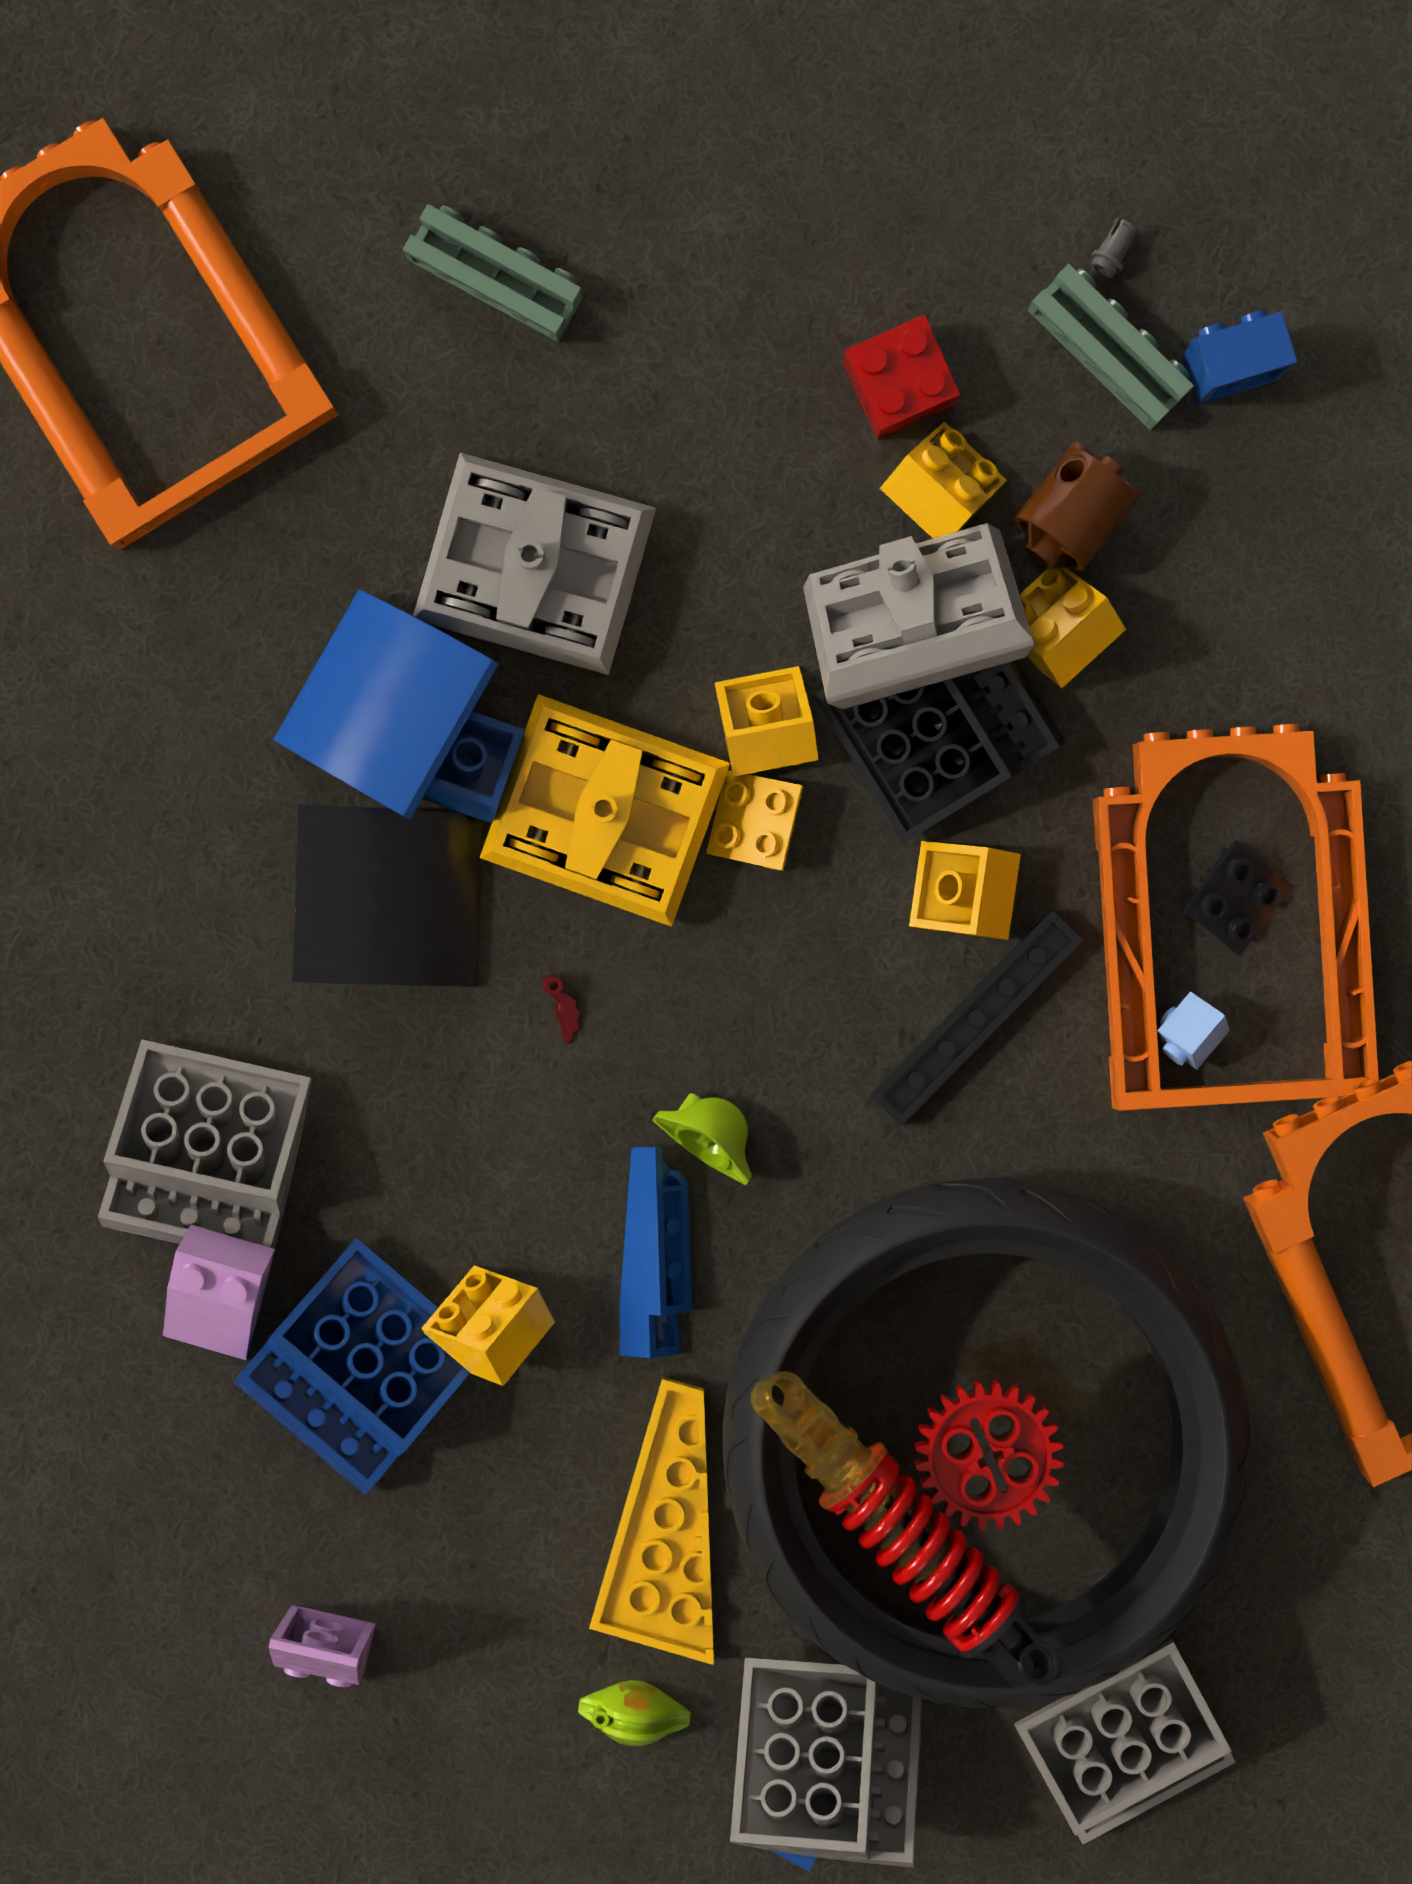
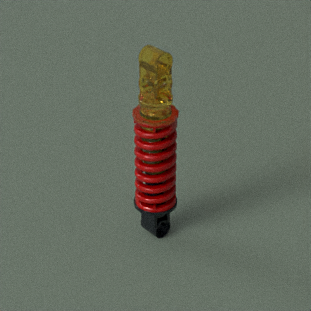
[751,1371,1058,1687]

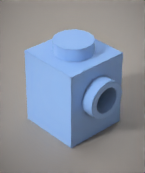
[1158,991,1230,1070]

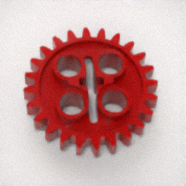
[914,1379,1064,1531]

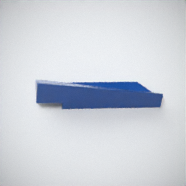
[620,1147,692,1359]

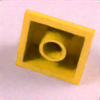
[715,666,819,777]
[909,841,1021,940]

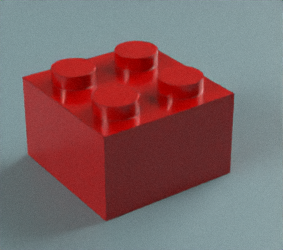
[842,314,960,439]

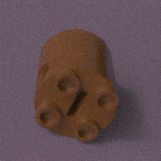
[1014,441,1142,571]

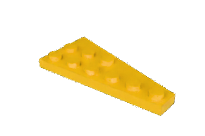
[589,1376,714,1665]

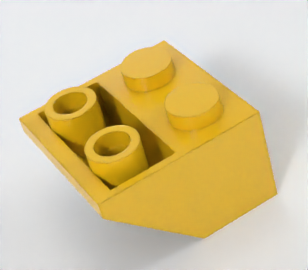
[880,421,1007,539]
[1019,567,1126,688]
[422,1266,555,1386]

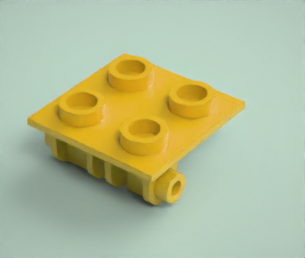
[706,770,803,871]

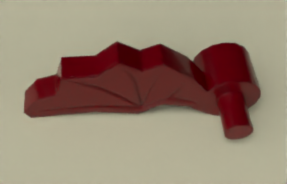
[542,974,581,1044]

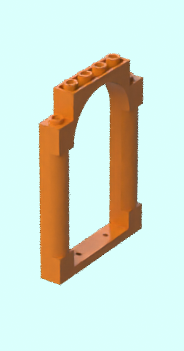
[0,118,339,551]
[1093,724,1379,1111]
[1243,1061,1412,1487]

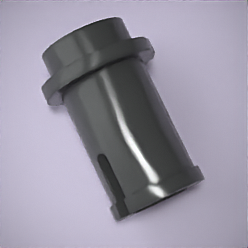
[1090,218,1139,278]

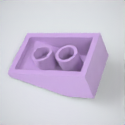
[163,1224,275,1360]
[268,1605,375,1687]

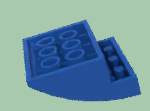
[273,590,499,820]
[233,1238,470,1495]

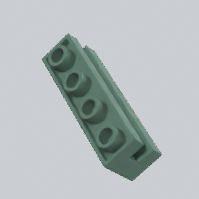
[403,204,583,342]
[1027,263,1194,431]

